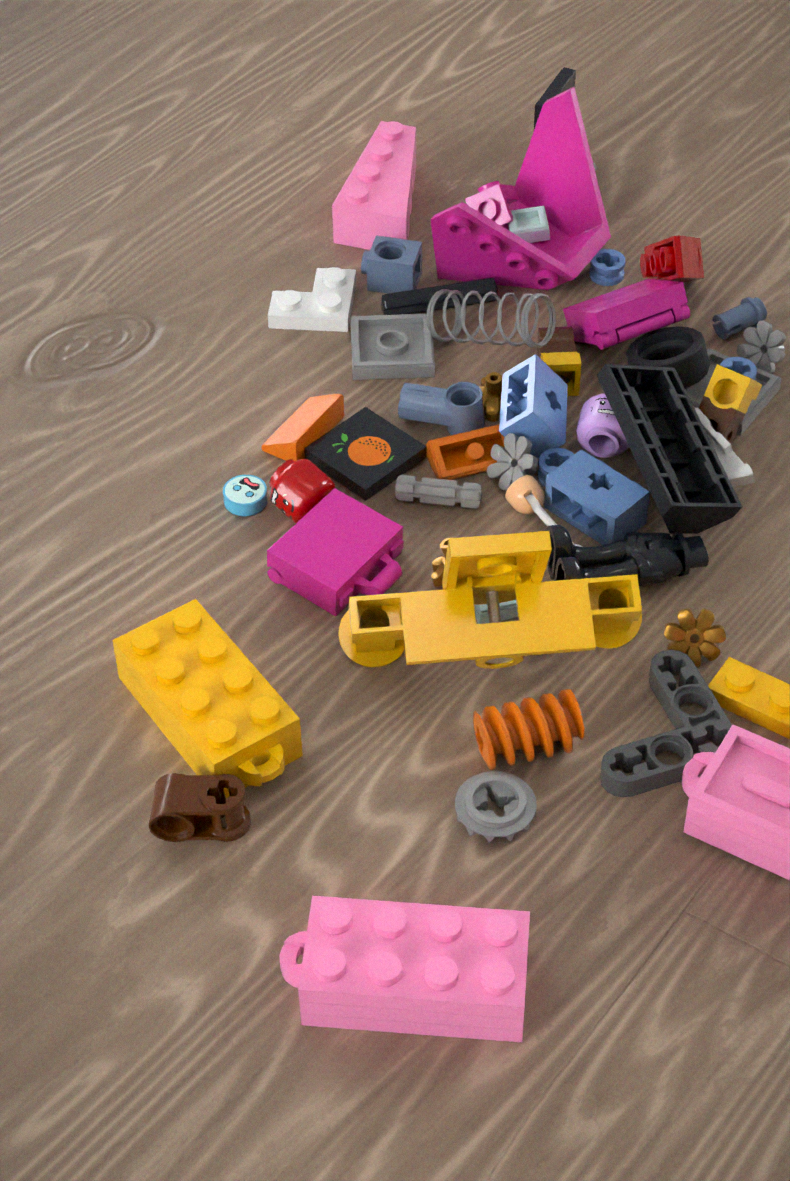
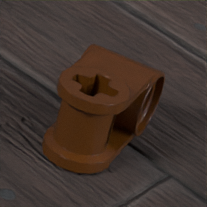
[149,773,251,842]

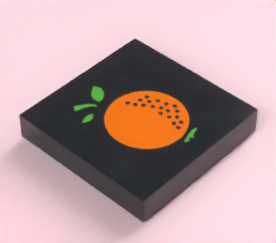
[304,407,427,501]

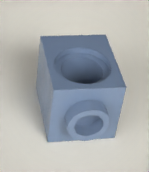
[361,235,422,294]

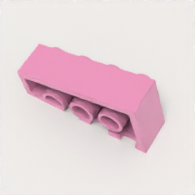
[332,121,416,250]

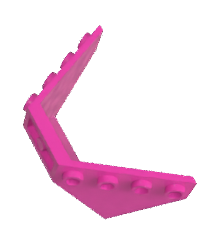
[430,86,611,290]

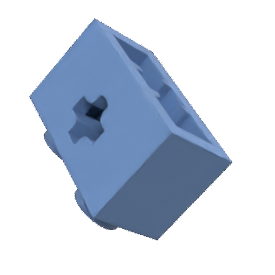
[499,354,568,459]
[544,449,650,545]

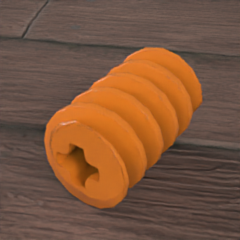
[473,689,584,771]

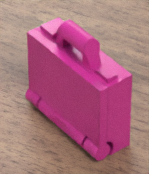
[563,279,690,350]
[267,488,404,616]

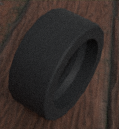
[626,326,710,389]

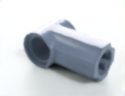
[398,382,485,435]

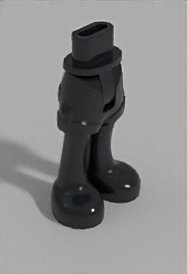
[546,525,709,586]

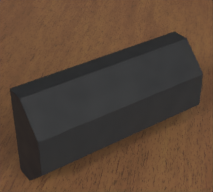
[597,364,742,534]

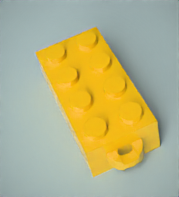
[112,599,303,798]

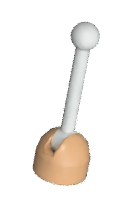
[505,475,582,547]

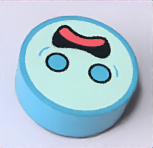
[223,475,268,516]

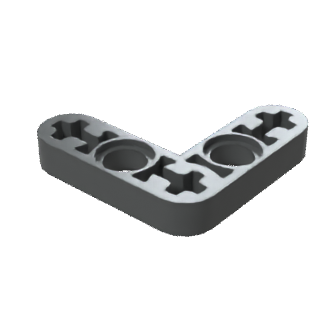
[600,650,732,798]

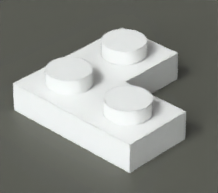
[268,267,356,332]

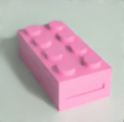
[682,725,790,880]
[279,896,530,1042]

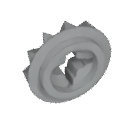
[455,771,537,843]

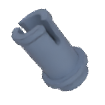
[712,297,767,340]

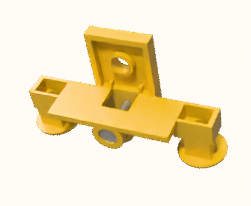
[338,531,642,669]

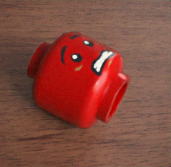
[269,459,335,523]

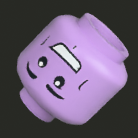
[576,394,629,458]

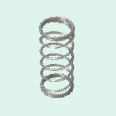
[426,289,556,348]

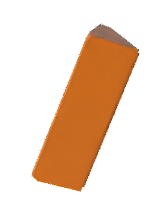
[261,394,344,461]
[426,424,505,480]

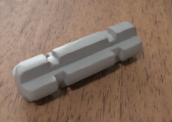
[395,475,482,509]

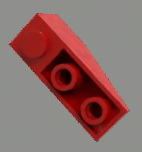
[640,235,704,282]

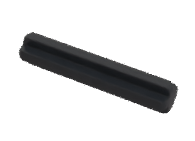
[381,278,498,315]

